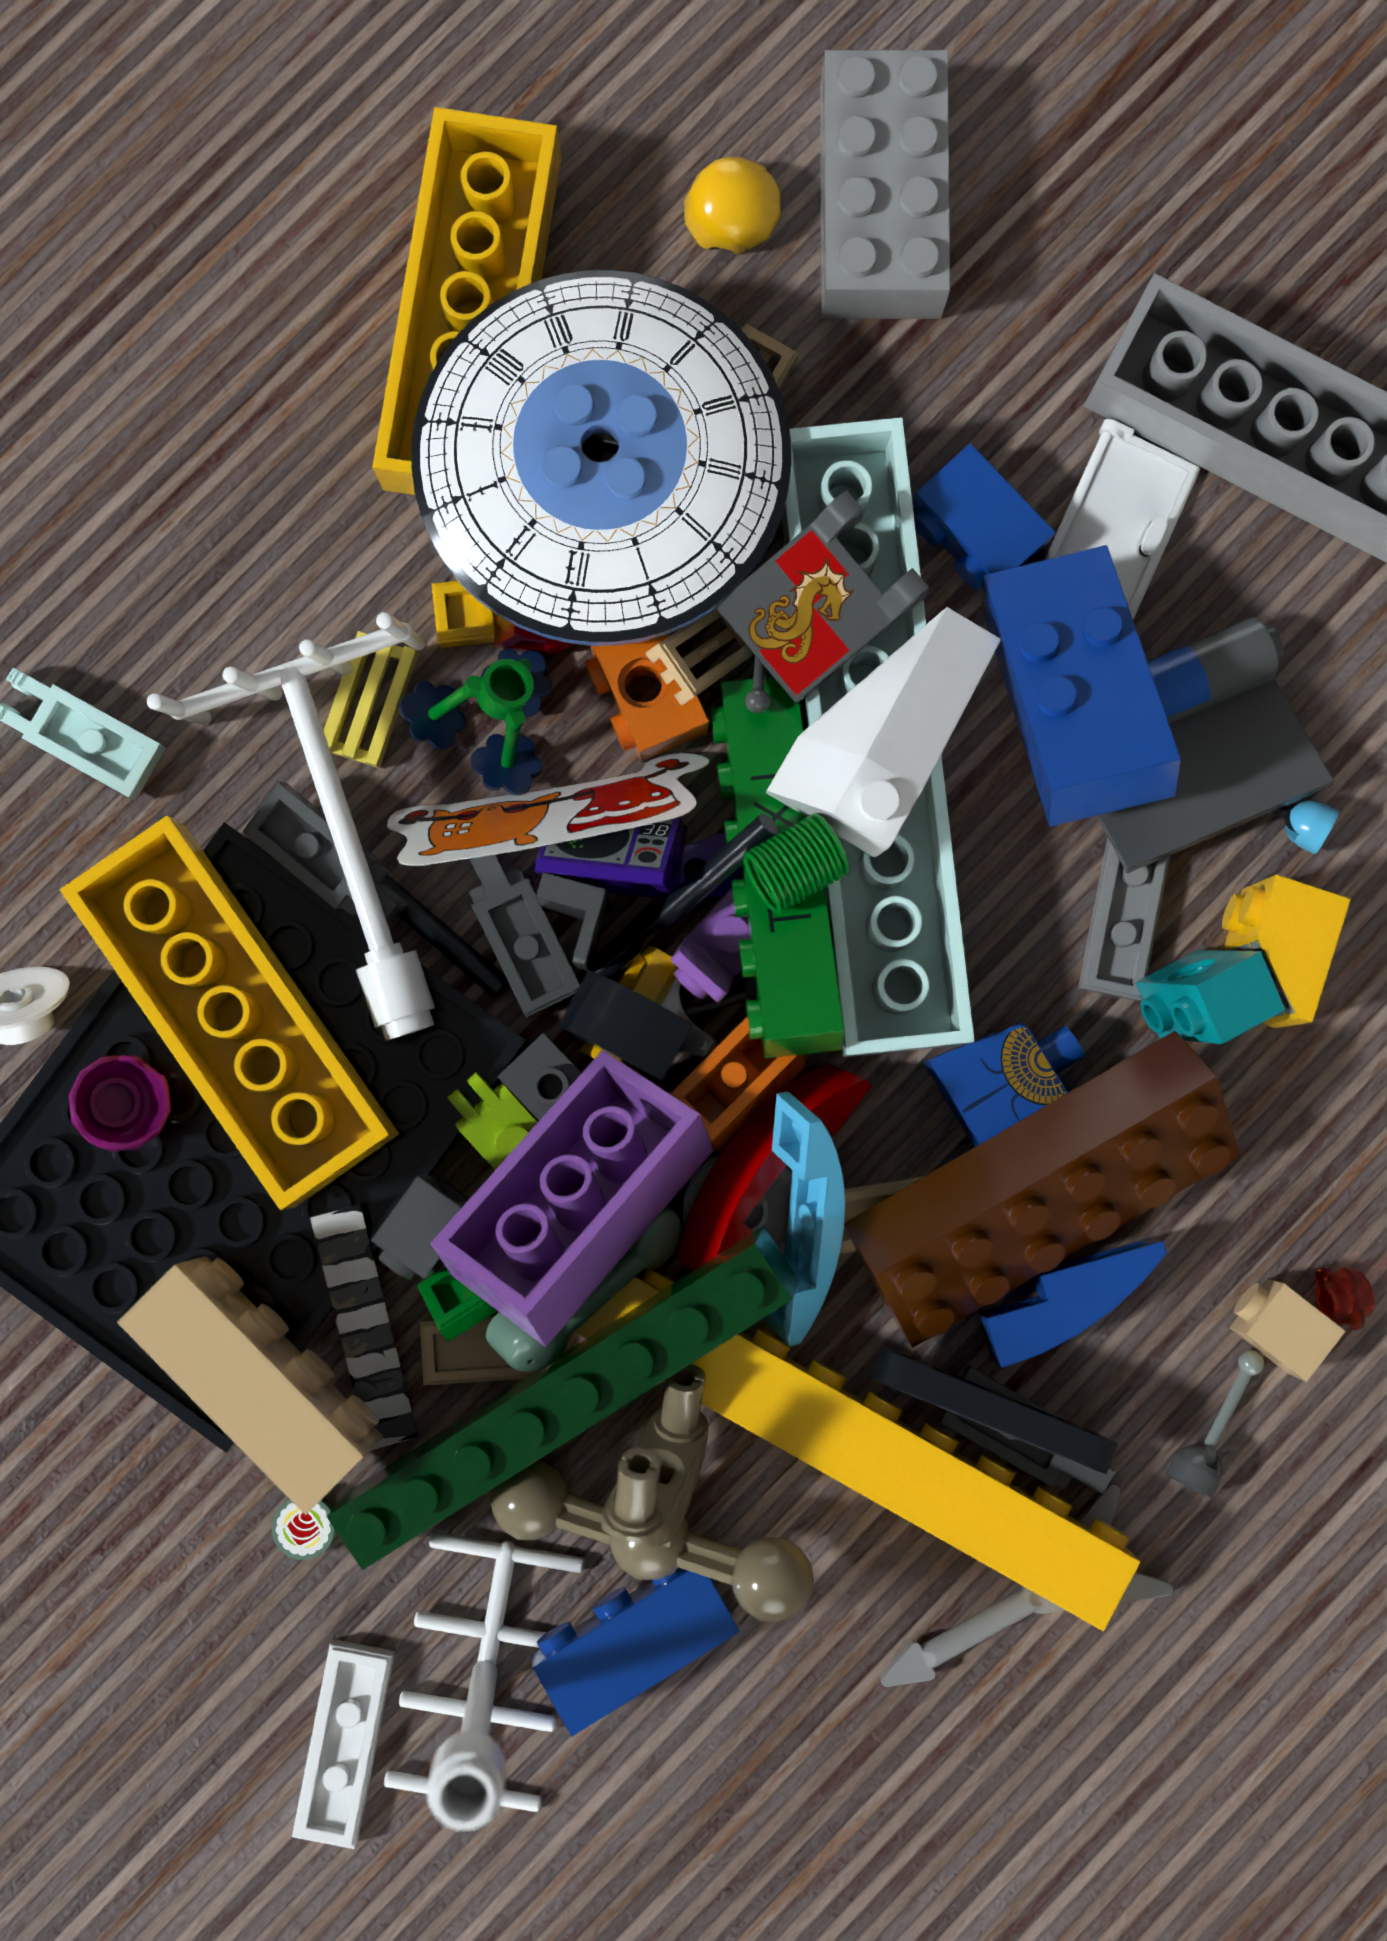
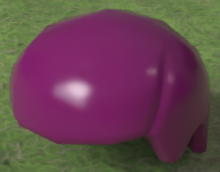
[68,1054,171,1152]

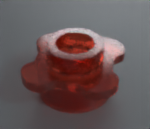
[1315,1266,1375,1330]

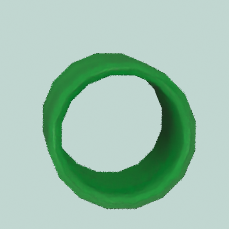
[743,813,850,914]

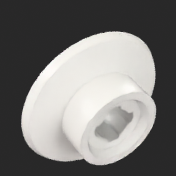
[0,967,70,1045]

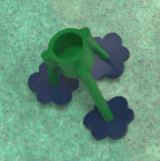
[398,649,552,795]

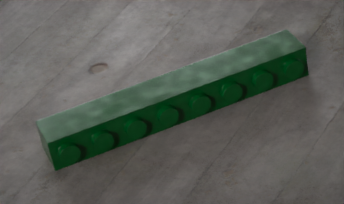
[326,1226,800,1571]

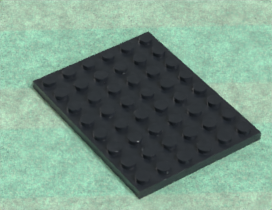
[0,822,528,1453]

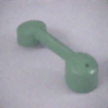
[486,1205,682,1372]

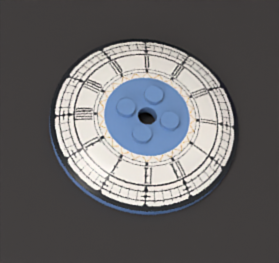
[411,270,791,646]

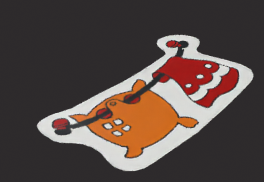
[387,753,709,866]

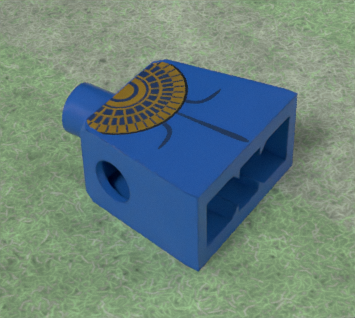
[923,1022,1084,1147]

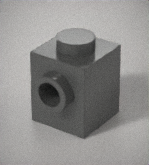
[498,1033,583,1121]

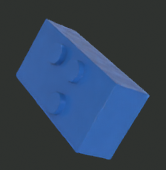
[984,545,1181,827]

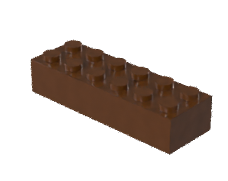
[844,1031,1240,1348]

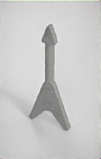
[879,1482,1173,1687]

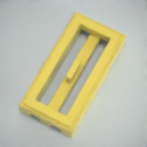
[323,631,419,769]

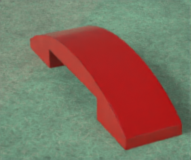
[677,1063,872,1271]

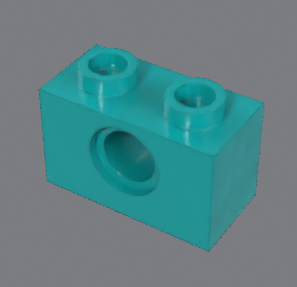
[1135,950,1285,1044]

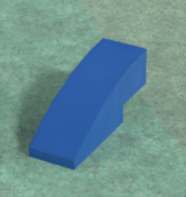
[978,1237,1167,1368]

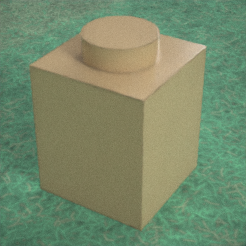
[1230,1279,1346,1382]

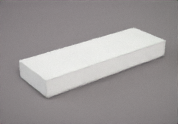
[292,1639,395,1849]

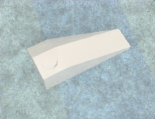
[765,607,1001,858]

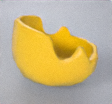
[684,157,781,255]

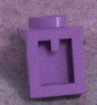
[671,887,750,1003]

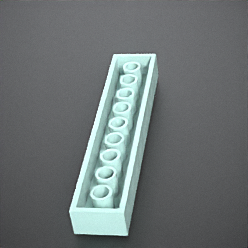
[782,417,974,1058]

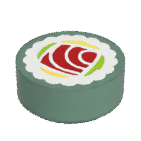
[272,1497,337,1560]

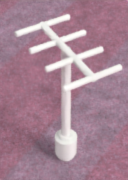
[147,612,435,1041]
[384,1532,585,1830]

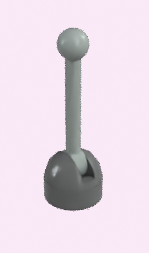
[1166,1350,1264,1499]

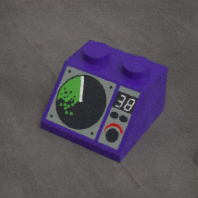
[535,818,687,899]

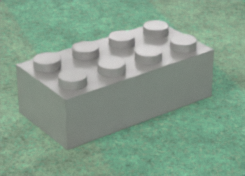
[820,50,950,319]

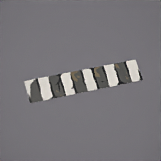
[310,1205,418,1451]

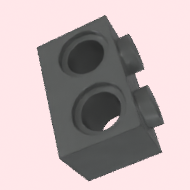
[371,1173,469,1280]

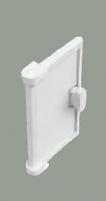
[1045,419,1201,620]

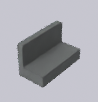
[536,872,610,972]

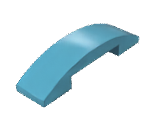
[763,1091,845,1347]

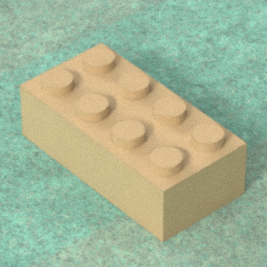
[117,1256,384,1515]

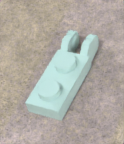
[0,668,166,801]

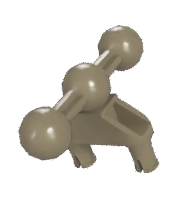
[489,1364,814,1621]

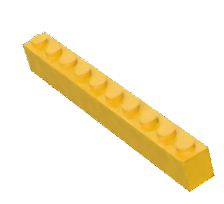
[574,1269,1141,1632]

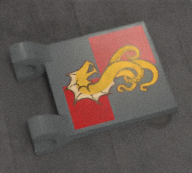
[715,490,929,704]

